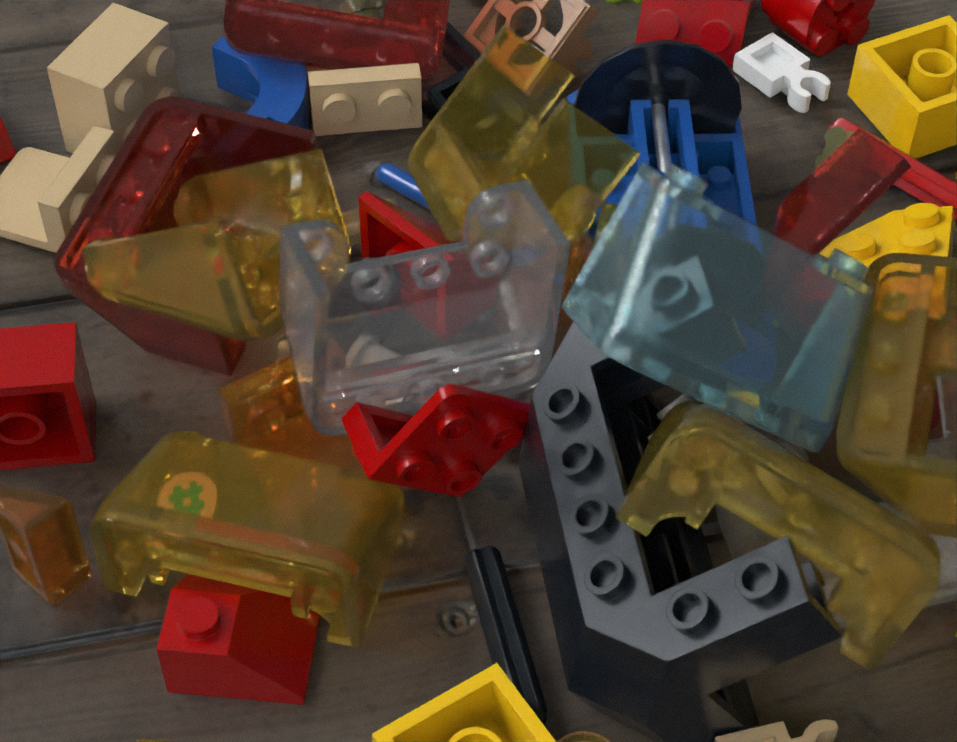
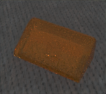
[0,484,92,606]

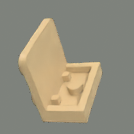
[307,48,422,136]
[0,126,124,257]

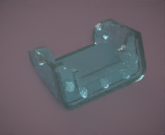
[561,162,875,453]

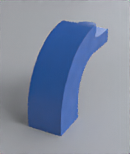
[212,17,310,181]

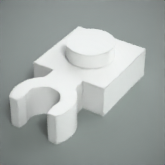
[733,32,831,113]

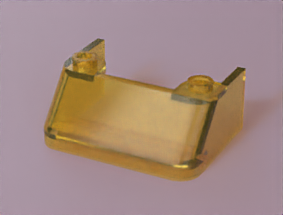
[408,24,641,253]
[836,253,957,538]

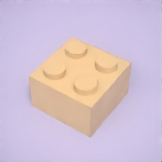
[47,3,182,168]

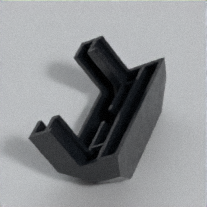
[518,255,843,742]

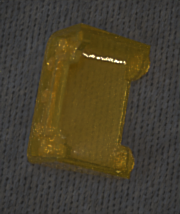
[81,149,351,342]
[615,400,942,671]
[89,430,406,649]

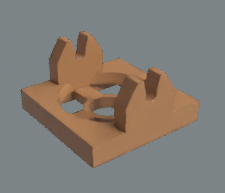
[463,0,599,99]

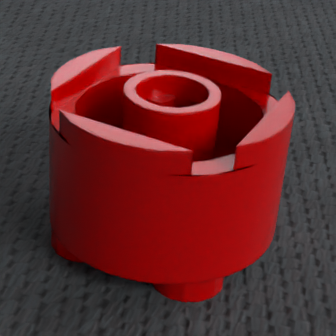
[761,0,876,57]

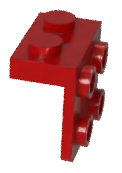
[635,0,757,66]
[341,384,530,498]

